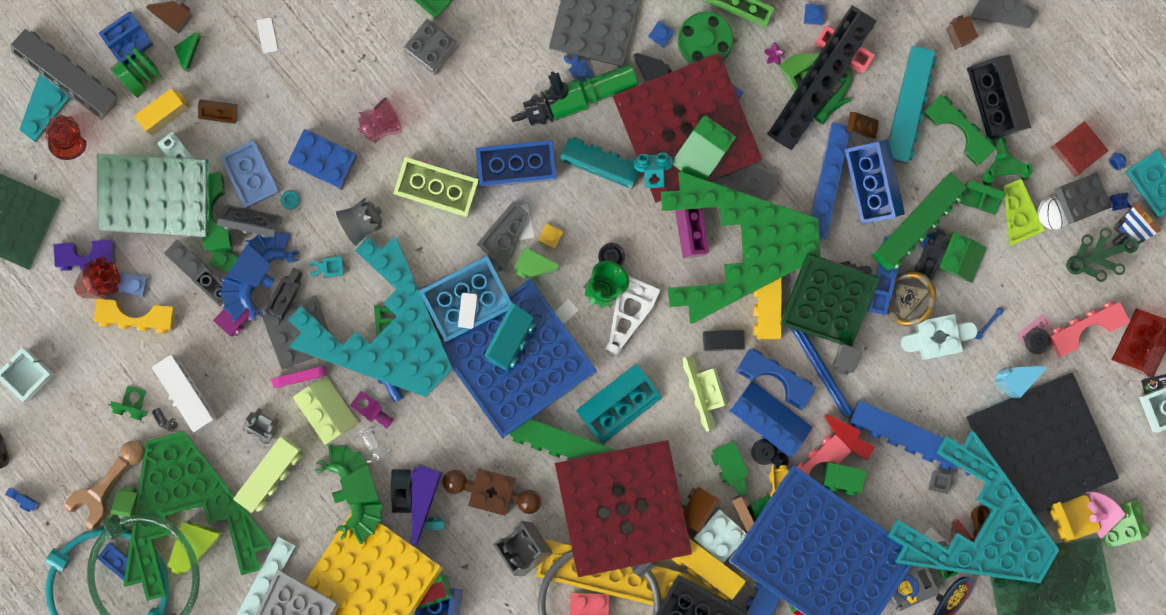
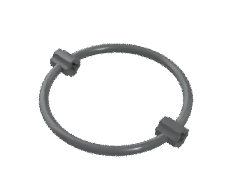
[538,549,661,615]

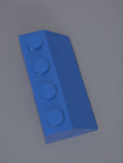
[729,381,813,458]

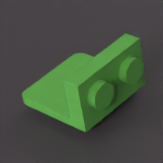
[1103,498,1150,548]

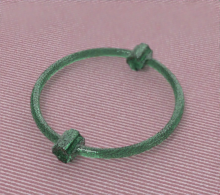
[87,514,200,615]

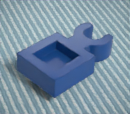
[564,55,595,81]
[5,487,41,512]

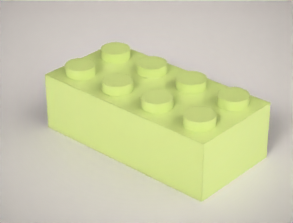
[393,157,479,218]
[234,437,303,513]

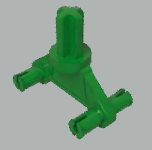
[982,137,1033,186]

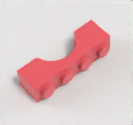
[1049,300,1130,357]
[796,434,851,475]

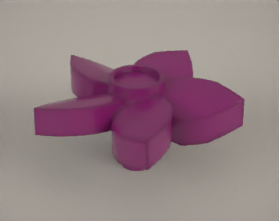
[764,42,785,65]

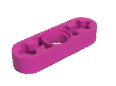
[271,366,328,389]

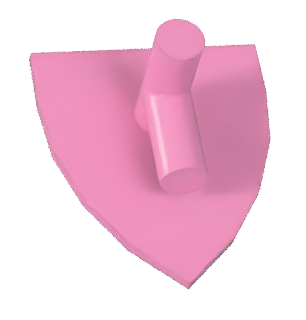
[1086,492,1126,539]

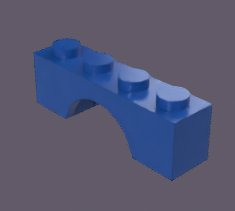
[735,348,816,410]

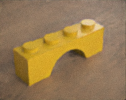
[94,298,176,334]

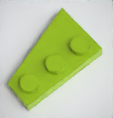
[1004,179,1045,247]

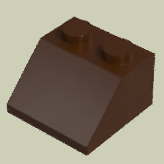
[682,486,720,533]

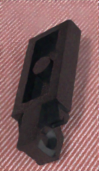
[914,229,947,281]
[265,268,303,320]

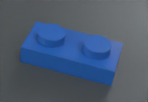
[97,543,128,581]

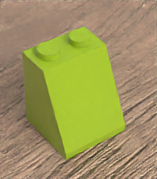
[167,521,224,575]

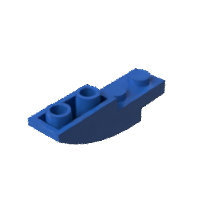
[867,236,898,315]

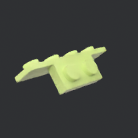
[683,355,728,432]

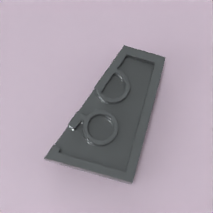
[970,0,1038,29]

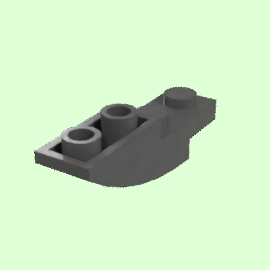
[164,239,224,307]

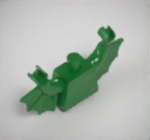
[315,445,384,544]

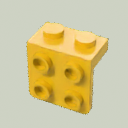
[1050,495,1100,543]

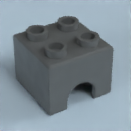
[403,18,458,75]
[493,521,553,576]

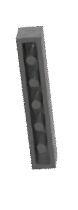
[11,28,117,120]

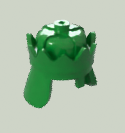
[583,261,629,308]

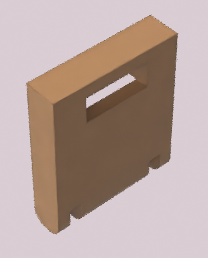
[730,496,754,533]

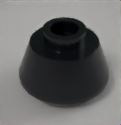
[1024,328,1051,354]
[751,439,777,465]

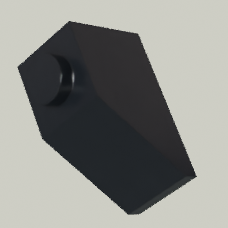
[633,53,672,82]
[390,469,412,513]

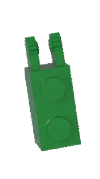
[711,441,748,496]

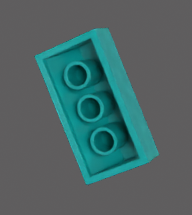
[560,137,639,189]
[576,363,663,445]

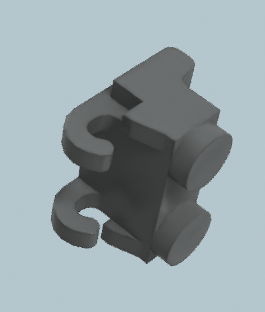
[242,408,279,444]

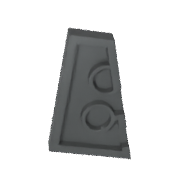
[476,201,528,269]

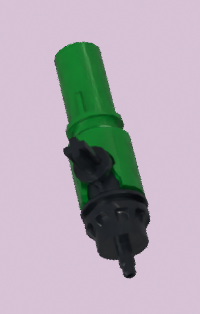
[511,64,638,126]

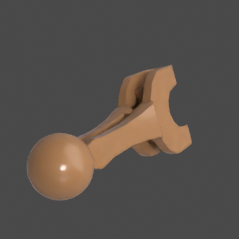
[64,441,145,531]

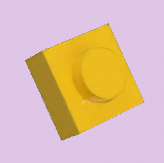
[538,223,563,249]

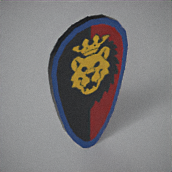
[933,577,973,615]

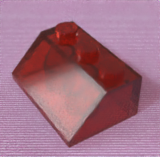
[1111,308,1166,378]

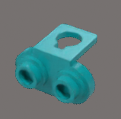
[634,153,673,188]

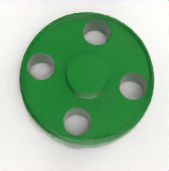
[677,12,733,64]

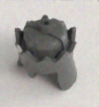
[336,198,382,246]

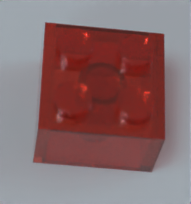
[1051,121,1109,177]

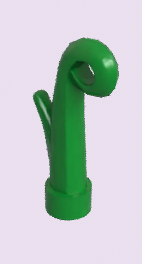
[814,67,853,125]

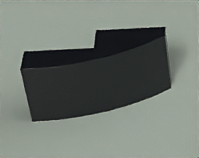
[703,330,745,351]

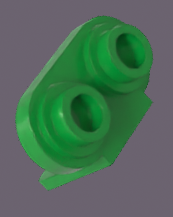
[110,386,148,421]

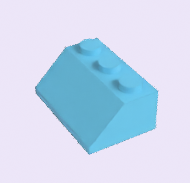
[994,366,1047,398]

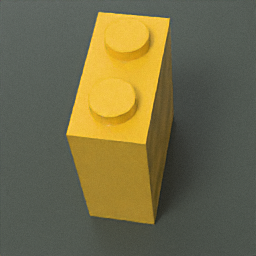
[134,88,188,135]

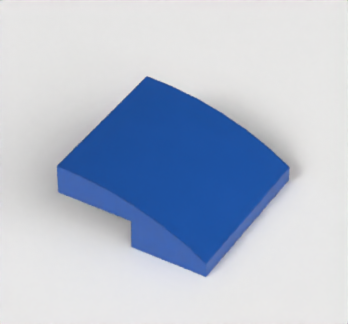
[99,11,153,64]

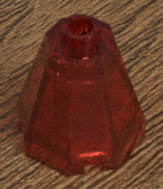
[73,257,121,299]

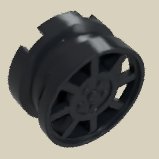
[598,243,625,266]

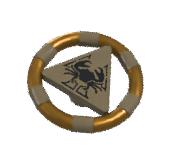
[887,271,937,326]

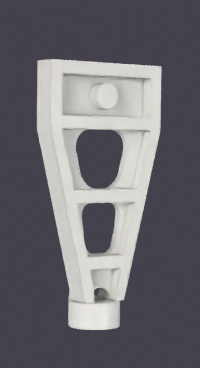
[605,276,660,356]

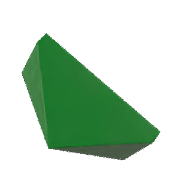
[174,32,201,72]

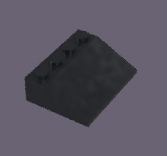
[655,574,746,615]

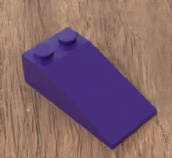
[410,465,442,546]

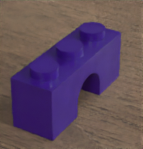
[53,240,116,271]

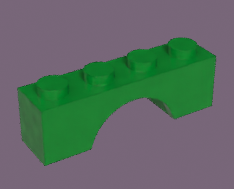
[924,95,996,166]
[195,172,233,253]

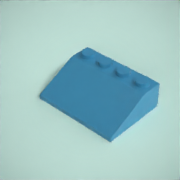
[419,254,512,342]

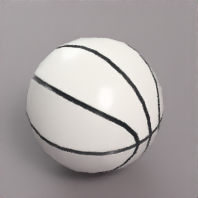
[1038,196,1068,230]

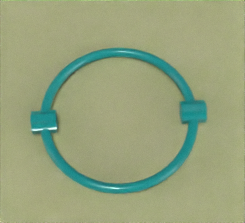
[45,527,170,615]

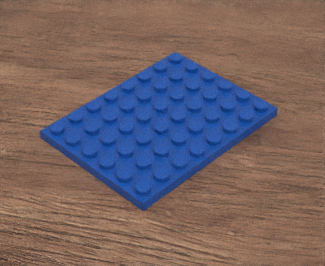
[729,465,912,615]

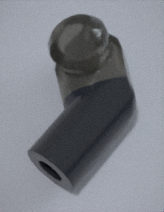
[152,408,179,431]

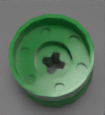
[110,47,162,98]

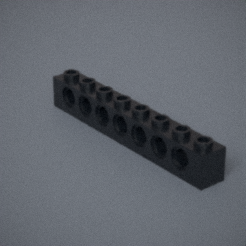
[767,5,877,150]

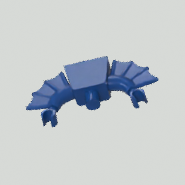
[219,232,300,322]

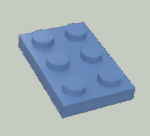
[219,140,279,209]

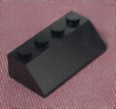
[967,55,1031,140]

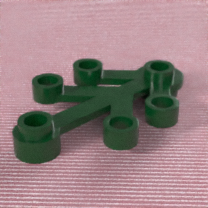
[1066,227,1139,282]

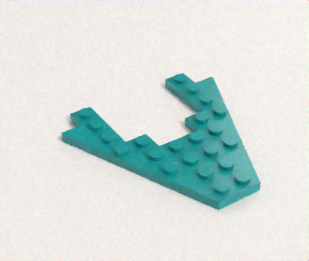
[288,237,453,397]
[887,431,1059,583]

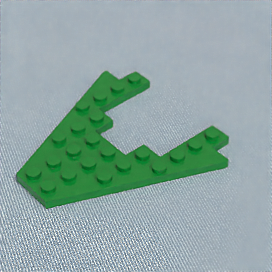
[661,172,821,324]
[123,431,273,601]

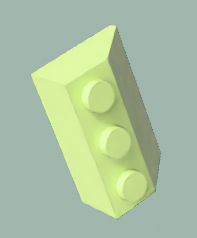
[293,376,359,445]

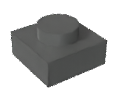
[928,471,952,494]

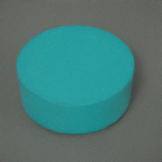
[280,191,300,210]

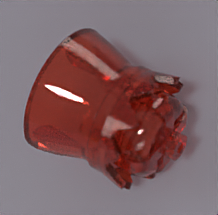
[45,115,87,160]

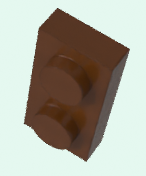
[198,99,237,124]
[847,112,879,139]

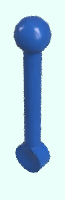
[975,307,1004,339]

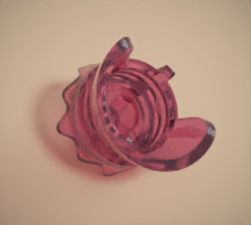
[357,97,403,143]

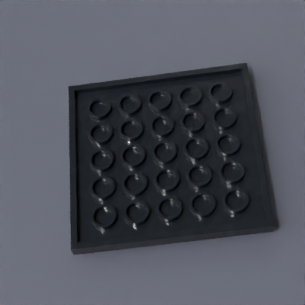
[966,372,1119,514]

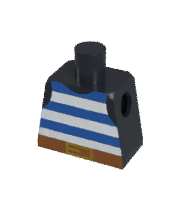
[1112,203,1161,248]

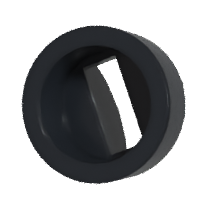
[772,452,789,469]

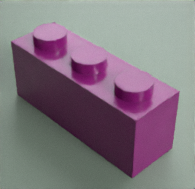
[675,208,709,259]

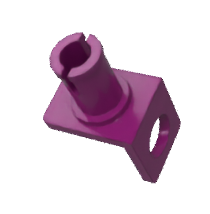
[350,391,394,429]

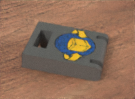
[891,565,940,612]

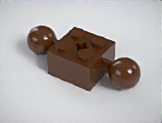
[443,468,542,516]

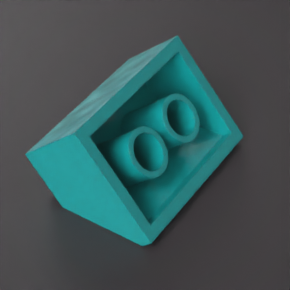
[484,303,536,371]

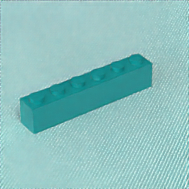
[889,46,937,164]

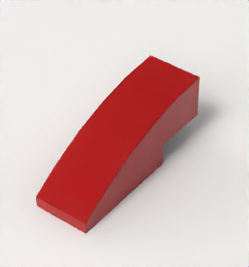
[823,414,875,460]

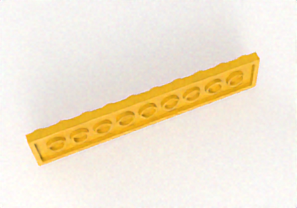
[536,539,729,605]

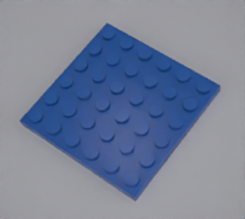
[441,279,597,439]

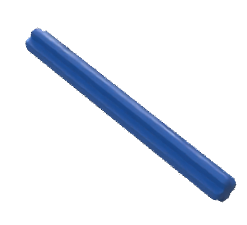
[790,328,853,417]

